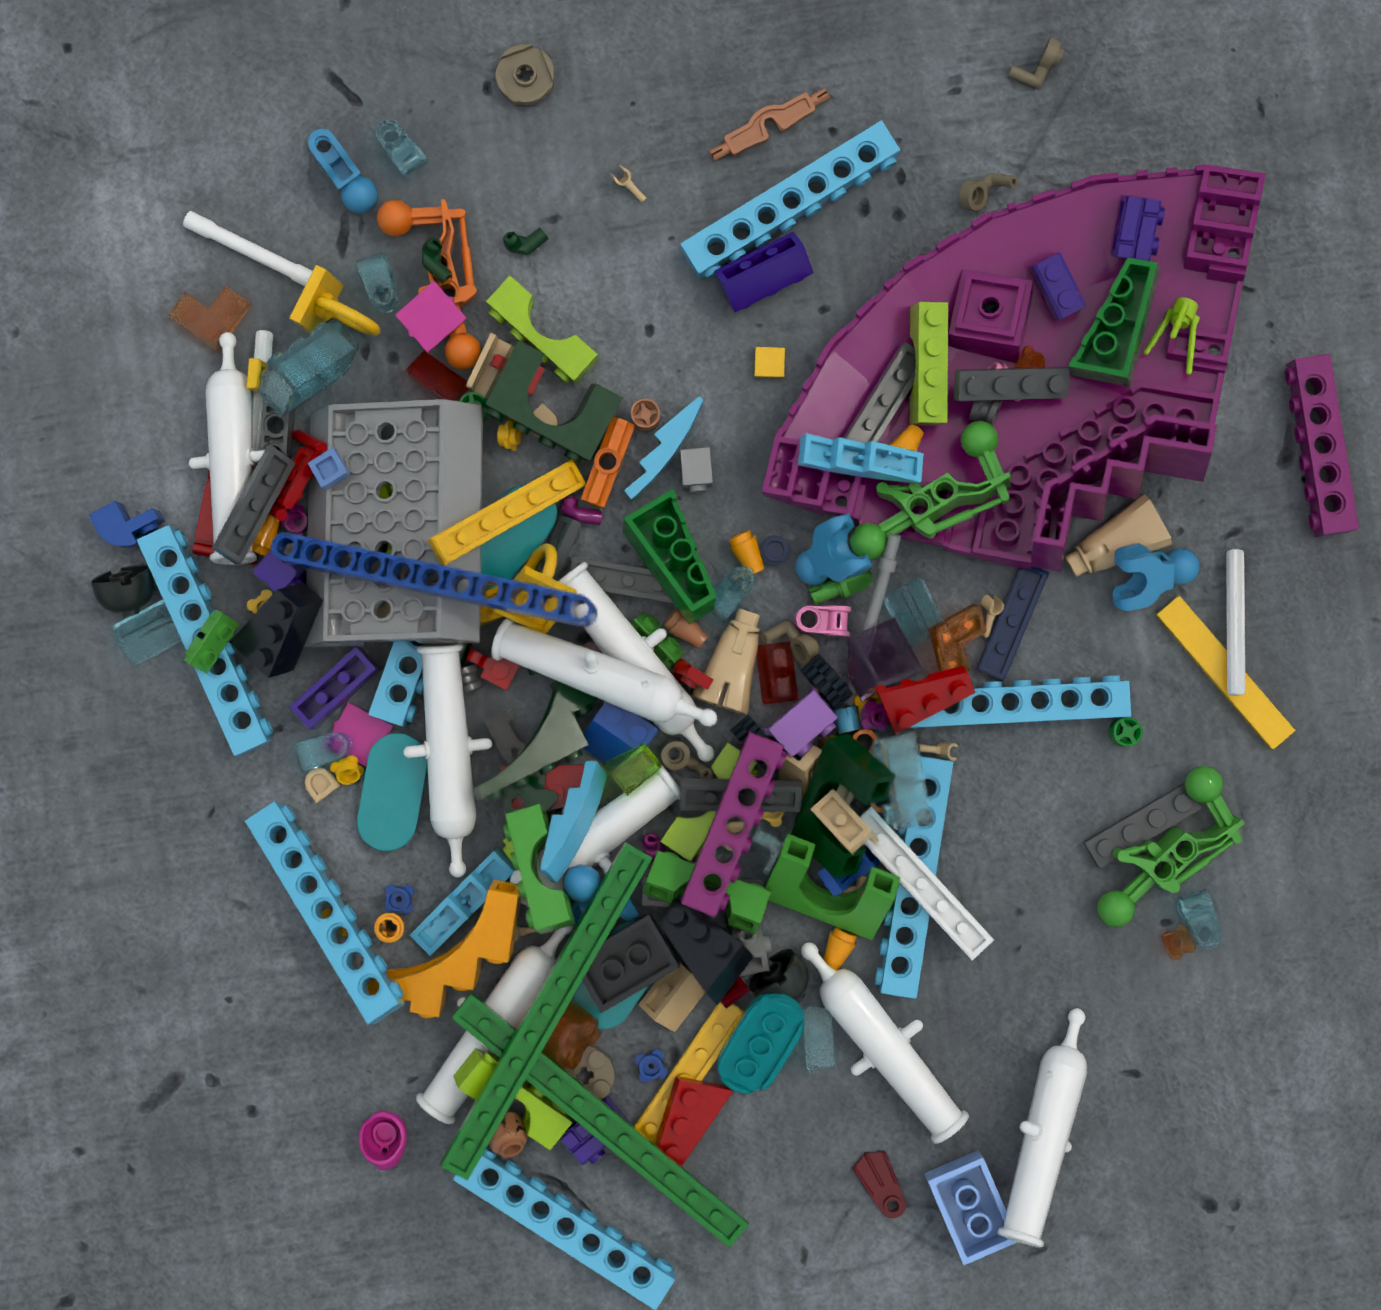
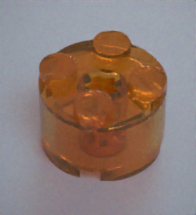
[542,999,602,1069]

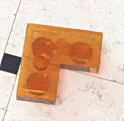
[168,286,252,352]
[929,604,986,672]

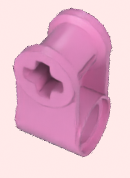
[793,605,851,637]

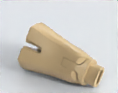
[1065,494,1172,577]
[691,609,760,715]

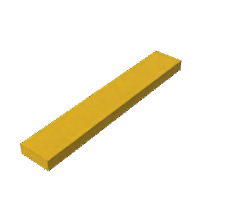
[427,459,586,566]
[1155,595,1296,750]
[634,1002,744,1143]

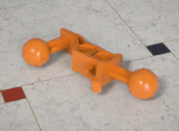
[376,199,482,370]

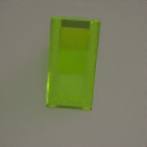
[602,743,662,796]

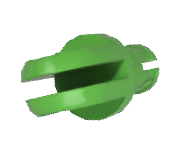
[808,569,873,606]

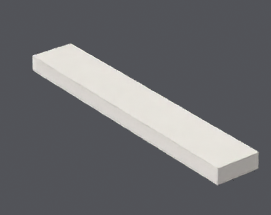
[860,806,994,961]

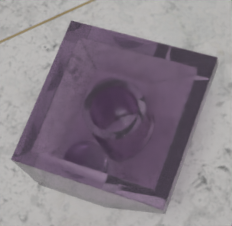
[848,617,923,702]

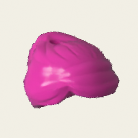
[359,1110,407,1170]

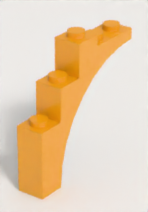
[368,879,522,1018]

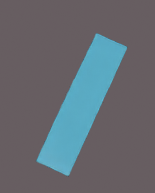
[624,396,703,503]
[798,433,924,483]
[540,761,607,883]
[410,848,515,956]

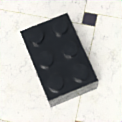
[582,912,680,1013]

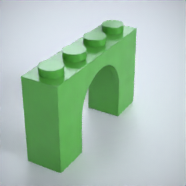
[764,833,900,940]

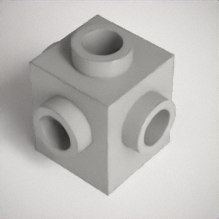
[731,925,772,976]

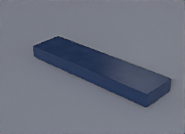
[976,567,1050,681]

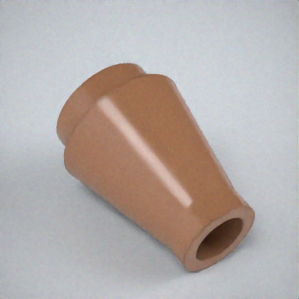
[663,607,708,649]

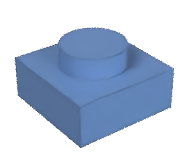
[308,447,351,491]

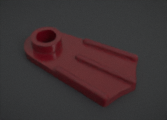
[852,1150,906,1218]

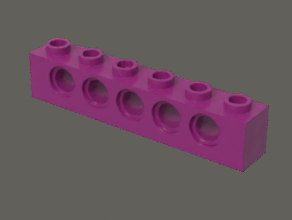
[1285,354,1359,537]
[681,731,787,917]

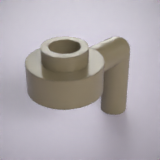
[1008,37,1064,88]
[959,173,1018,211]
[761,620,819,665]
[659,739,712,779]

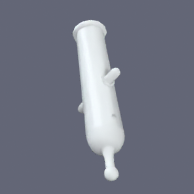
[189,332,265,565]
[559,562,714,762]
[491,618,717,727]
[403,643,492,877]
[510,763,680,907]
[416,925,574,1124]
[801,942,969,1144]
[997,1008,1087,1248]

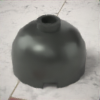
[91,565,154,617]
[749,948,809,1003]

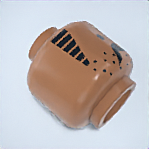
[489,1111,528,1157]

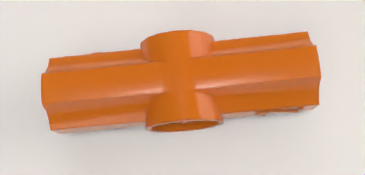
[580,417,636,509]

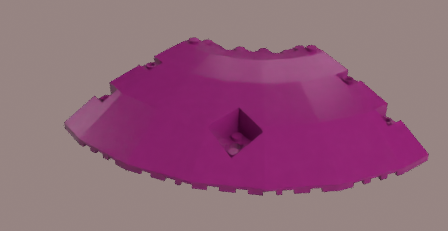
[762,164,1266,572]

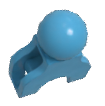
[308,129,378,214]
[795,513,873,585]
[1112,543,1200,611]
[563,865,640,925]

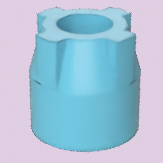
[833,706,861,734]

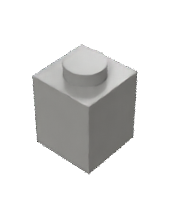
[680,447,713,493]

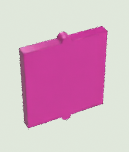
[395,281,467,353]
[325,702,394,767]

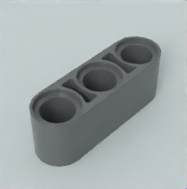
[260,382,296,460]

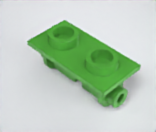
[184,609,239,674]
[631,612,685,670]

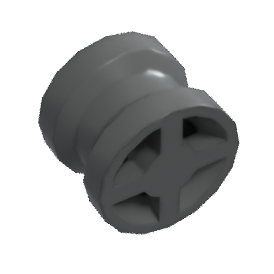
[969,400,1003,426]
[461,664,484,694]

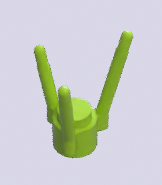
[1143,297,1200,375]

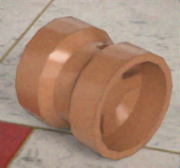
[631,398,661,432]

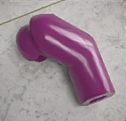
[560,496,602,525]
[642,833,680,862]

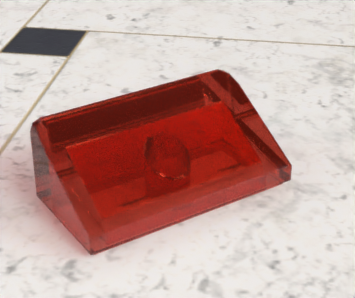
[405,350,468,402]
[756,642,799,704]

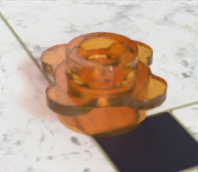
[1015,346,1045,368]
[1162,925,1196,960]

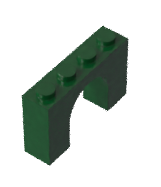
[481,340,622,463]
[791,734,896,878]

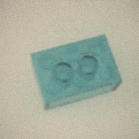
[258,319,360,418]
[870,732,933,830]

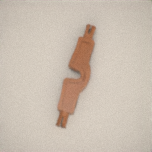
[709,87,830,162]

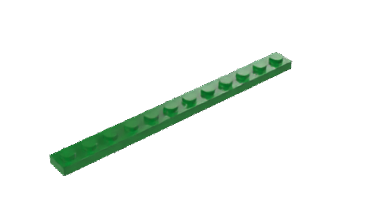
[440,842,652,1181]
[451,992,749,1248]

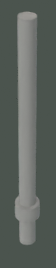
[844,533,901,706]

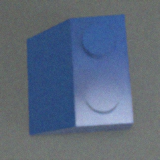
[583,702,659,778]

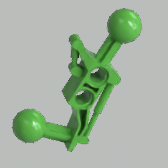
[849,421,1011,560]
[1097,766,1245,927]

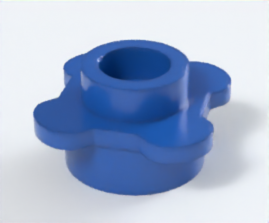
[384,884,414,914]
[635,1049,668,1083]

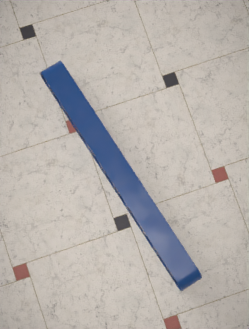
[271,533,598,627]

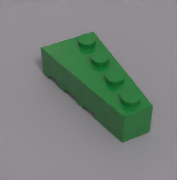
[1068,257,1160,387]
[623,489,717,625]

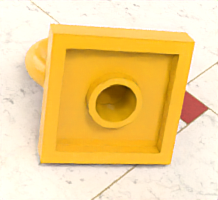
[289,265,381,338]
[493,543,577,634]

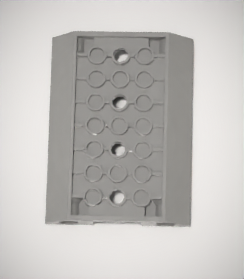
[305,399,483,647]

